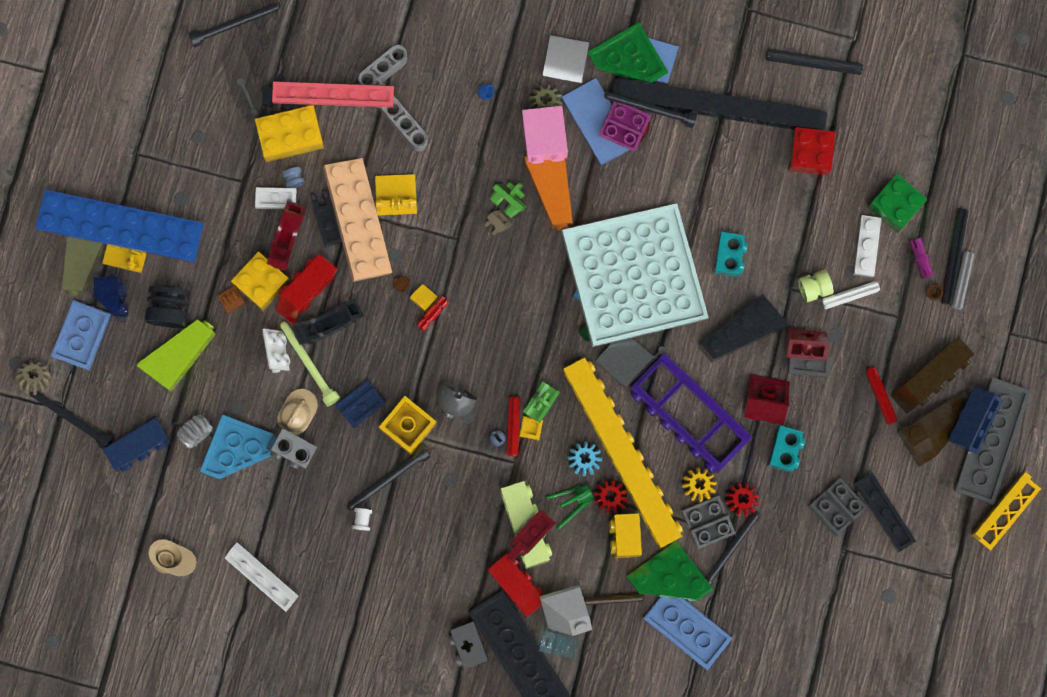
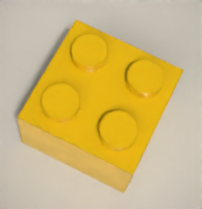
[231,251,290,311]
[379,396,437,455]
[609,514,642,558]

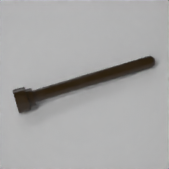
[583,594,644,606]

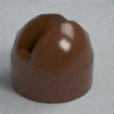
[393,276,410,293]
[927,284,943,301]

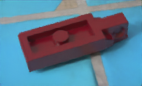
[507,510,556,562]

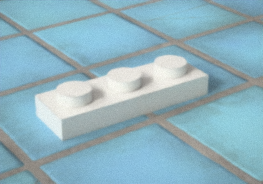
[853,215,882,278]

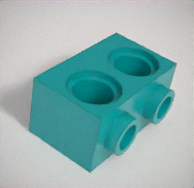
[714,232,748,278]
[768,426,805,473]

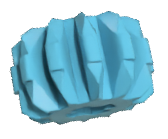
[567,441,602,476]

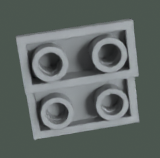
[543,35,589,83]

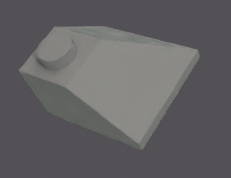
[540,585,592,636]

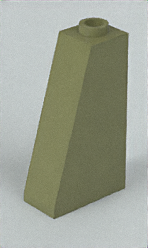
[62,236,106,297]

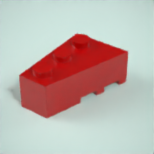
[275,254,338,325]

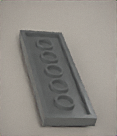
[954,377,1031,505]

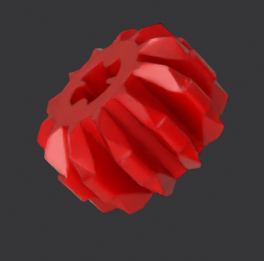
[593,480,628,514]
[725,482,760,516]

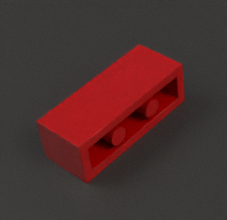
[487,554,545,617]

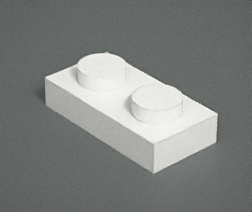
[255,187,297,209]

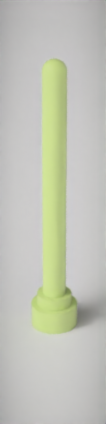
[280,321,340,407]

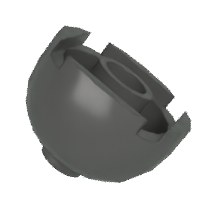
[436,382,478,419]

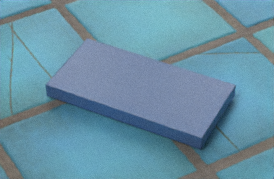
[561,78,630,166]
[643,597,732,670]

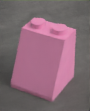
[522,106,568,164]

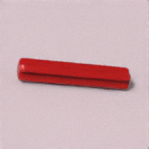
[865,367,897,425]
[506,397,520,457]

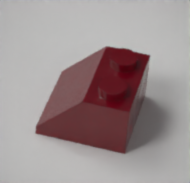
[744,374,790,425]

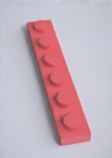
[272,82,394,108]

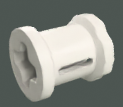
[352,508,372,531]

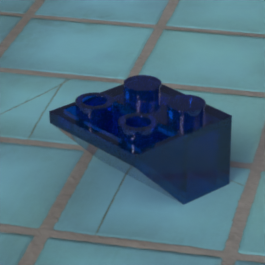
[93,276,128,323]

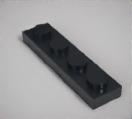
[854,473,916,553]

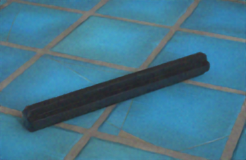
[766,49,864,75]
[941,208,969,305]

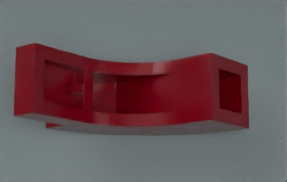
[266,201,306,271]

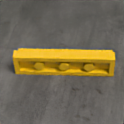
[971,472,1041,551]

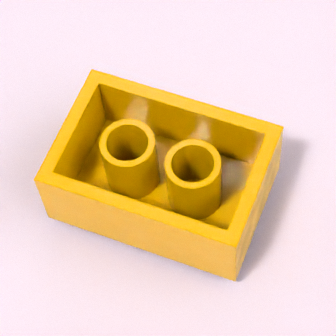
[255,105,324,162]

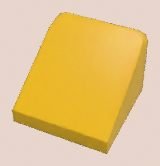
[409,284,438,312]

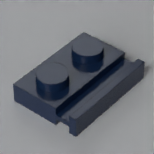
[335,380,386,429]

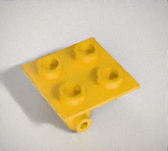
[375,174,417,216]
[102,245,147,273]

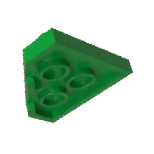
[588,22,668,83]
[627,541,713,602]

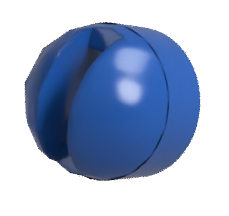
[477,83,494,100]

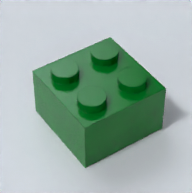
[868,174,928,233]

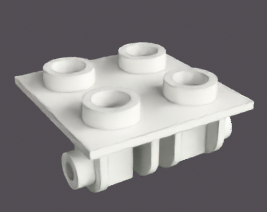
[262,329,290,373]

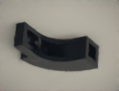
[291,299,364,345]

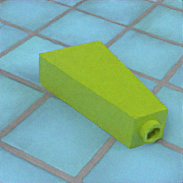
[137,319,216,392]

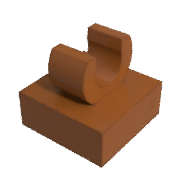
[217,286,245,314]

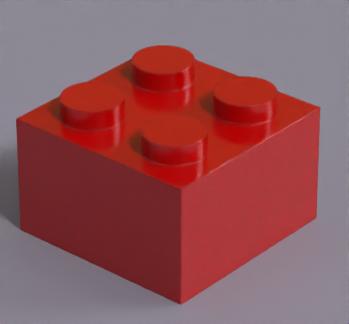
[789,127,835,176]

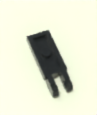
[310,190,342,248]

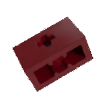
[784,328,830,361]

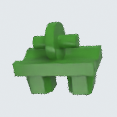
[490,182,527,218]
[523,382,560,423]

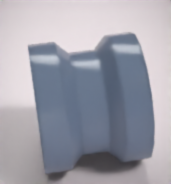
[281,167,305,188]

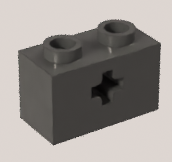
[448,622,488,669]

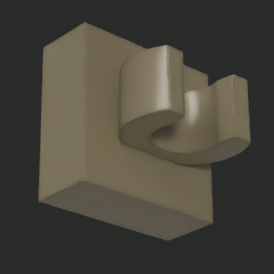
[485,210,513,235]

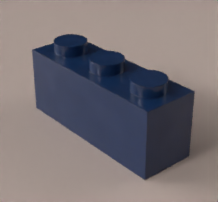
[949,386,1003,454]
[103,418,171,473]

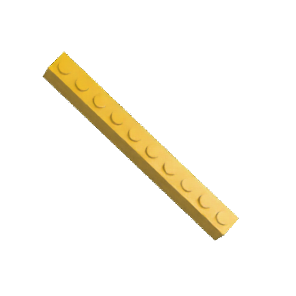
[563,358,683,549]

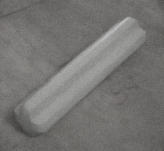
[951,251,974,310]

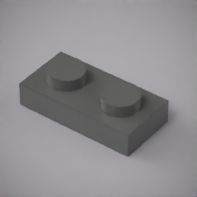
[788,357,831,378]

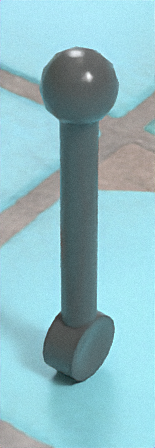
[237,78,259,116]
[637,346,666,378]

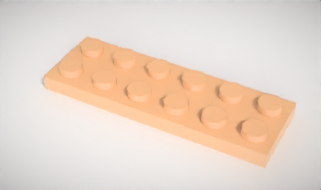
[323,158,392,282]

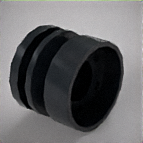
[144,285,191,328]

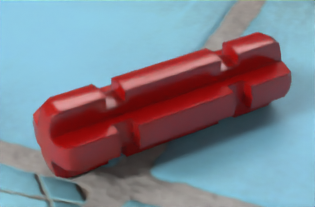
[417,296,449,331]

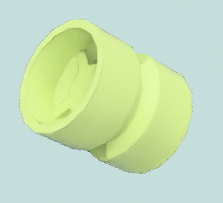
[798,269,834,303]

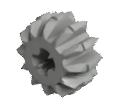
[177,414,212,448]

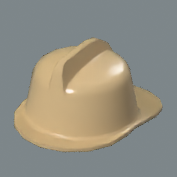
[277,389,318,435]
[148,540,197,576]

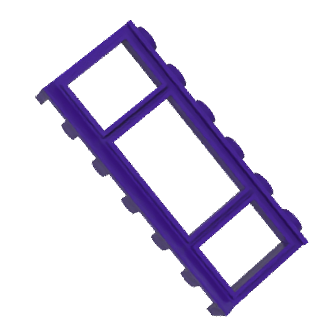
[630,353,752,473]

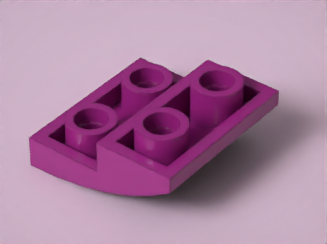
[599,102,652,152]

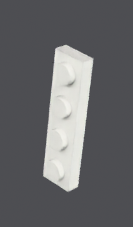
[225,543,299,612]

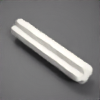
[822,281,880,309]

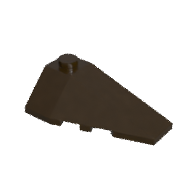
[898,391,968,467]

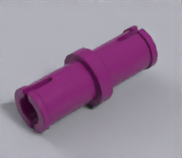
[909,238,934,280]

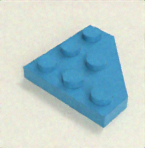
[200,415,273,479]

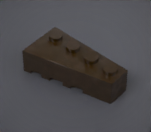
[891,336,975,414]

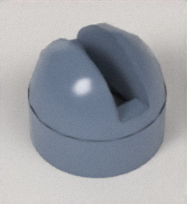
[490,430,506,447]

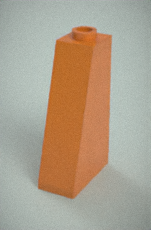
[524,156,573,231]

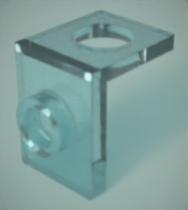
[539,631,578,659]

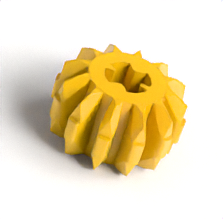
[682,467,717,502]

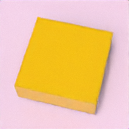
[519,416,543,441]

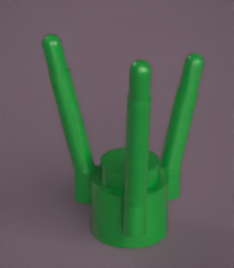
[546,484,593,530]

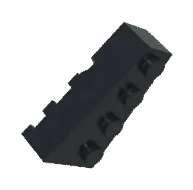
[699,294,789,363]

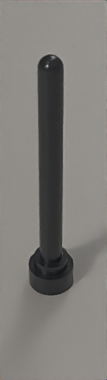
[188,3,280,48]
[604,92,697,128]
[29,391,114,449]
[347,444,431,511]
[705,511,760,595]

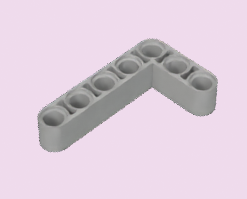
[358,45,428,152]

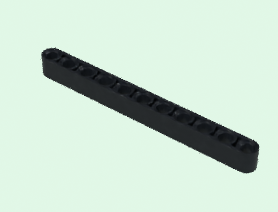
[612,79,827,130]

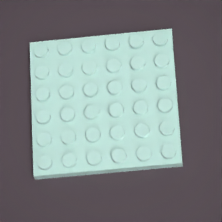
[561,203,709,347]

